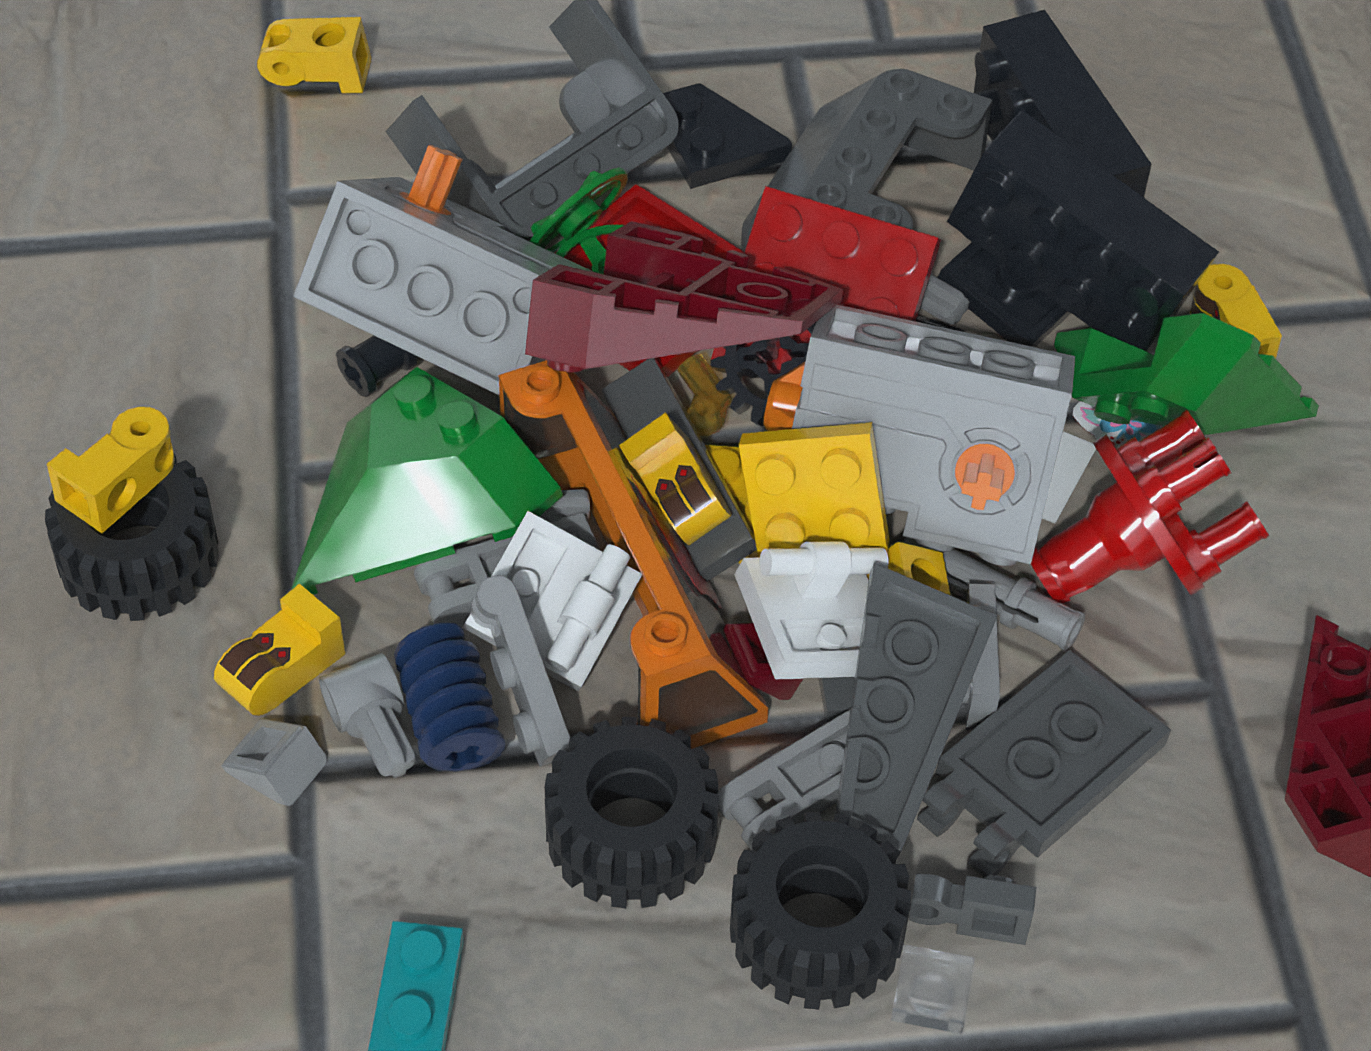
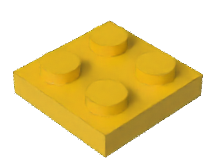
[739,422,890,558]

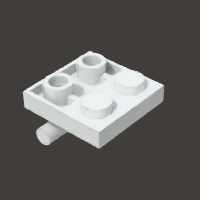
[463,511,642,691]
[734,541,889,679]

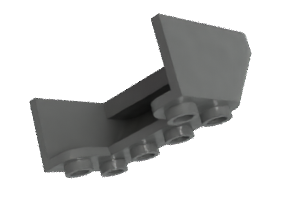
[741,69,992,252]

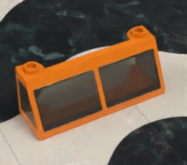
[498,360,769,749]

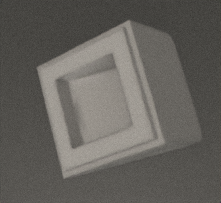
[222,718,327,806]

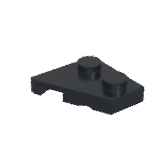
[663,83,792,189]

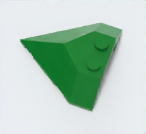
[1054,313,1319,435]
[291,367,563,595]

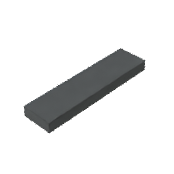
[602,358,757,582]

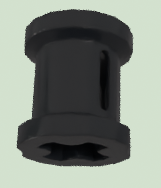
[336,335,417,397]

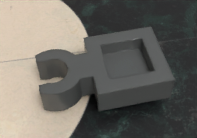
[909,874,1037,945]

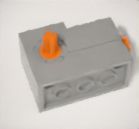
[293,145,593,395]
[763,305,1075,566]

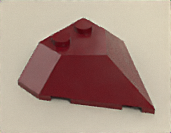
[1284,615,1371,877]

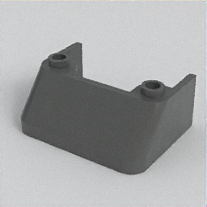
[385,0,679,241]

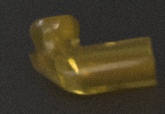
[678,354,732,436]

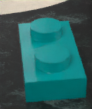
[368,921,464,1051]

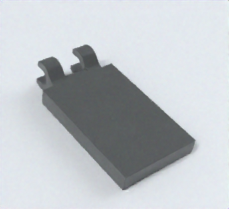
[917,650,1171,877]

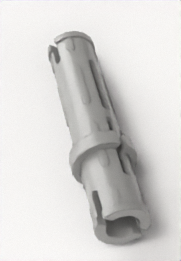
[903,537,1086,651]

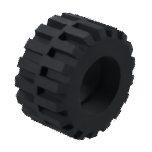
[45,453,219,621]
[544,717,719,909]
[730,812,911,1010]

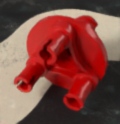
[1031,409,1270,603]

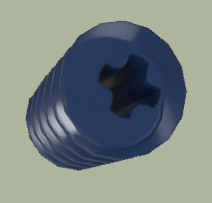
[394,623,505,772]

